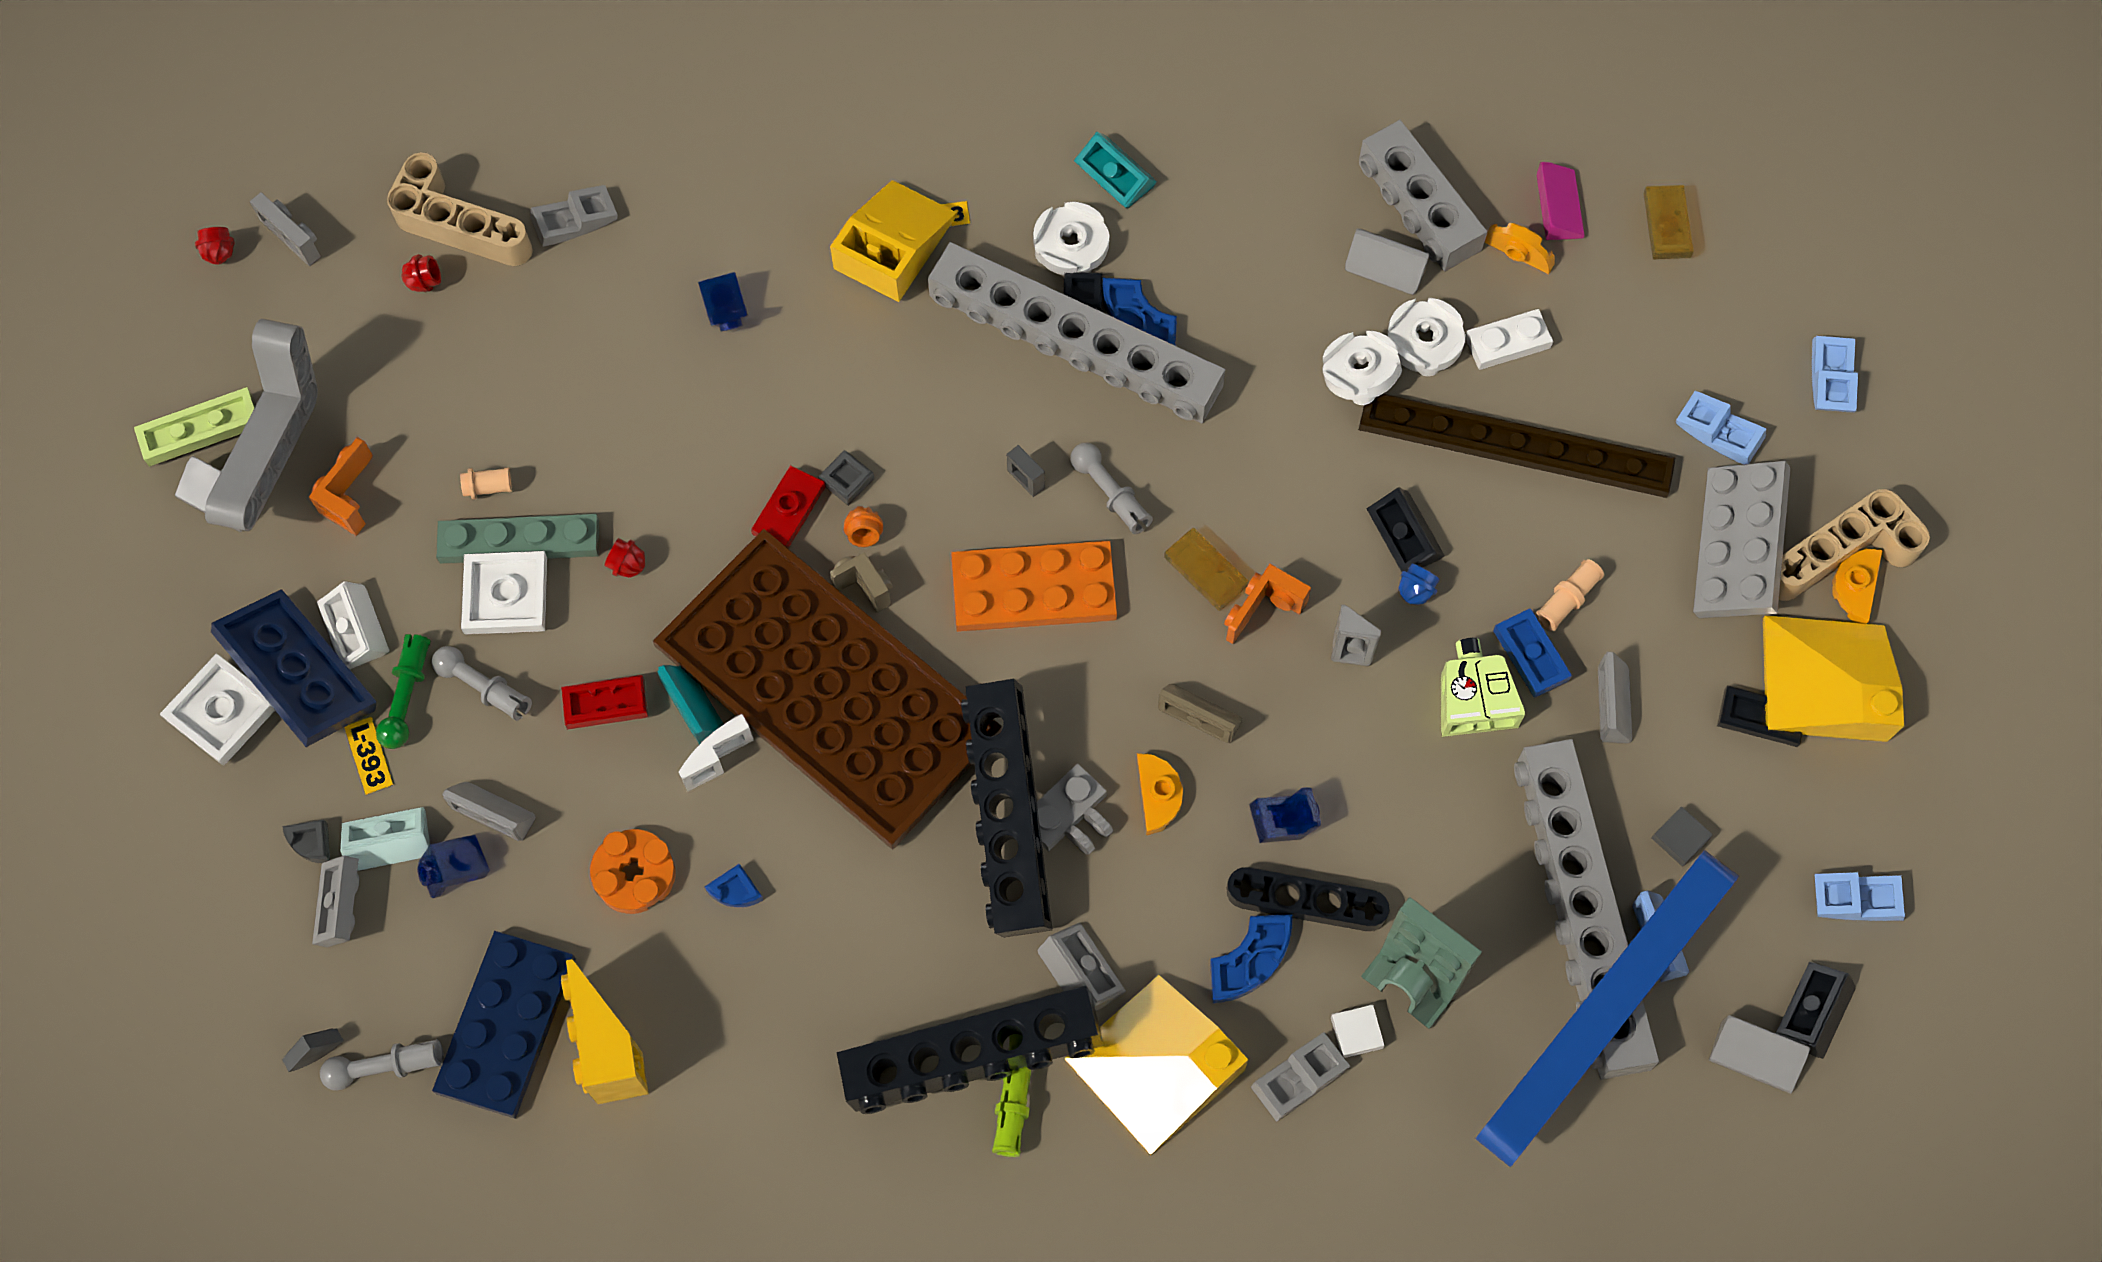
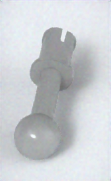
[1070,443,1153,534]
[432,646,532,721]
[320,1039,444,1091]

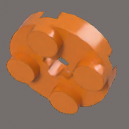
[590,829,676,914]

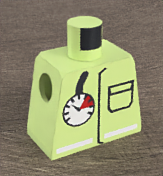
[1441,638,1525,737]

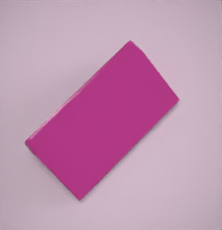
[1536,162,1584,240]

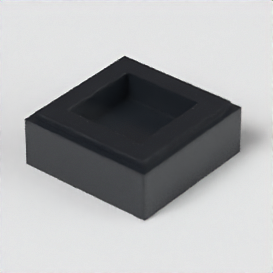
[1063,272,1103,311]

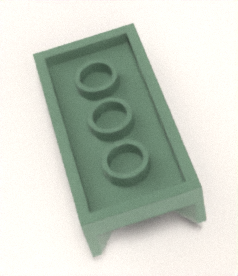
[1361,897,1482,1029]

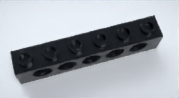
[961,678,1053,938]
[836,986,1104,1114]

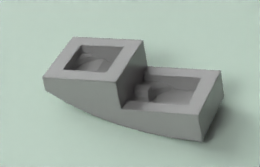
[530,185,618,247]
[1251,1032,1350,1122]

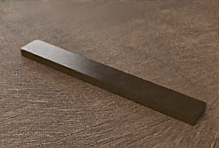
[1358,394,1676,498]

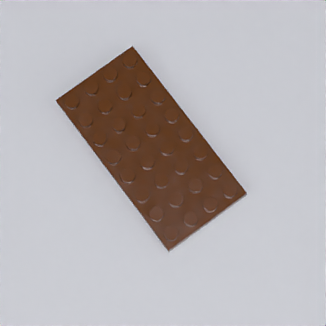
[653,529,1003,850]

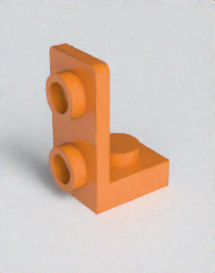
[309,437,373,536]
[1224,564,1311,644]

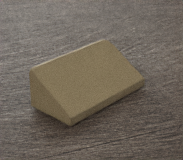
[1158,684,1242,744]

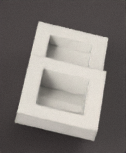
[679,714,754,792]

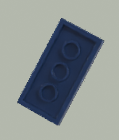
[211,589,377,747]
[432,931,576,1119]

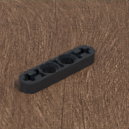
[1226,867,1390,931]

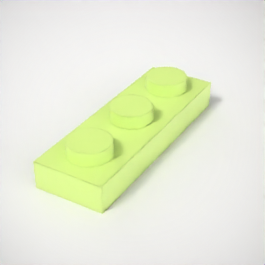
[134,387,256,467]

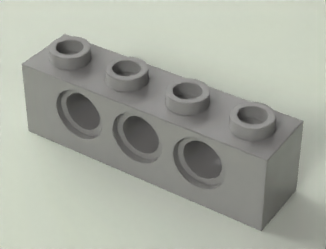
[1359,120,1487,272]

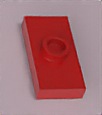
[751,465,826,549]
[561,675,649,730]

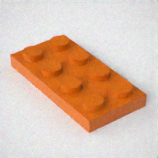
[951,541,1117,632]

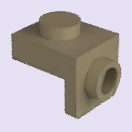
[830,552,893,613]

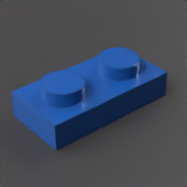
[1493,608,1572,698]

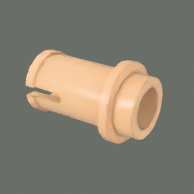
[460,467,512,500]

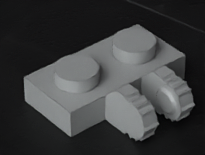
[1037,763,1113,855]

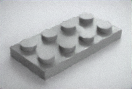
[1693,461,1790,618]

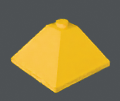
[1763,615,1904,742]
[1064,975,1249,1156]

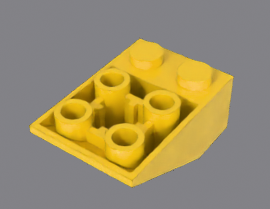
[830,180,957,302]
[561,959,649,1104]

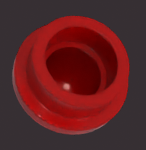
[195,227,235,265]
[401,254,441,293]
[604,538,645,578]

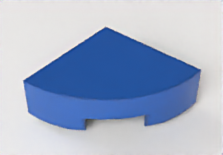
[704,864,763,907]

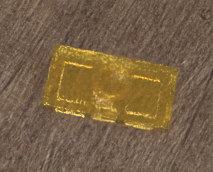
[1643,185,1694,260]
[1164,527,1249,611]

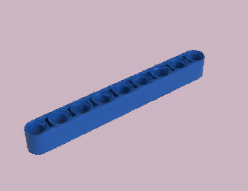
[1475,850,1739,1167]

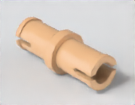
[1535,559,1604,631]

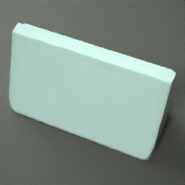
[340,807,430,871]

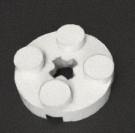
[1033,202,1109,275]
[1388,298,1465,377]
[1322,331,1402,405]

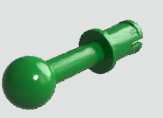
[376,634,431,749]

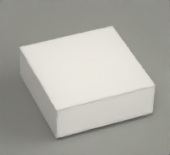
[1331,1005,1385,1058]

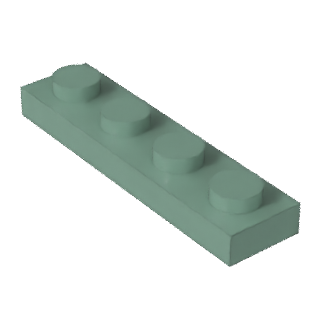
[436,514,599,564]

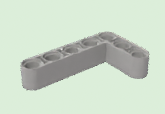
[205,319,318,531]

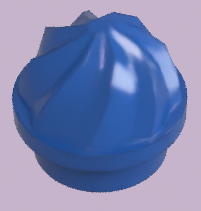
[1399,564,1440,605]

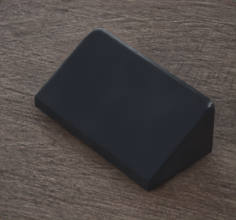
[1366,487,1445,572]
[1776,962,1855,1059]

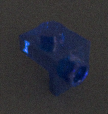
[698,272,749,332]
[1249,787,1321,843]
[417,834,490,898]

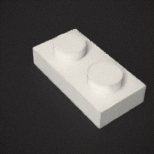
[1465,309,1553,370]

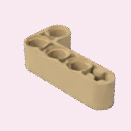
[387,152,533,266]
[1779,489,1930,601]

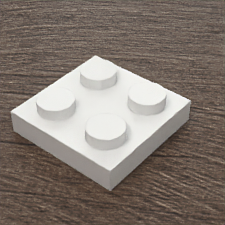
[461,551,547,635]
[160,653,275,766]

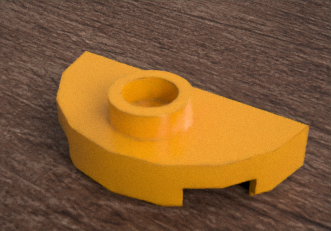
[1484,223,1555,274]
[1832,549,1882,624]
[1137,753,1183,836]

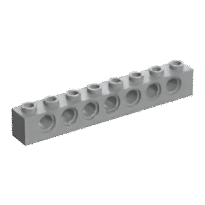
[928,242,1225,424]
[1514,739,1659,1080]

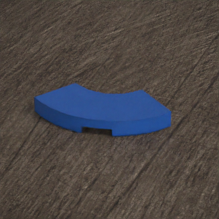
[1102,278,1177,345]
[1210,915,1292,1003]

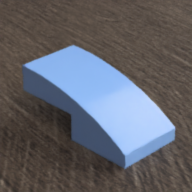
[1812,336,1858,413]
[1676,391,1766,465]
[1814,872,1905,921]

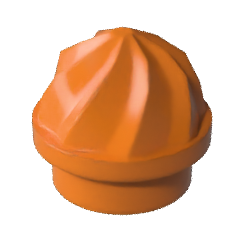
[844,506,883,547]

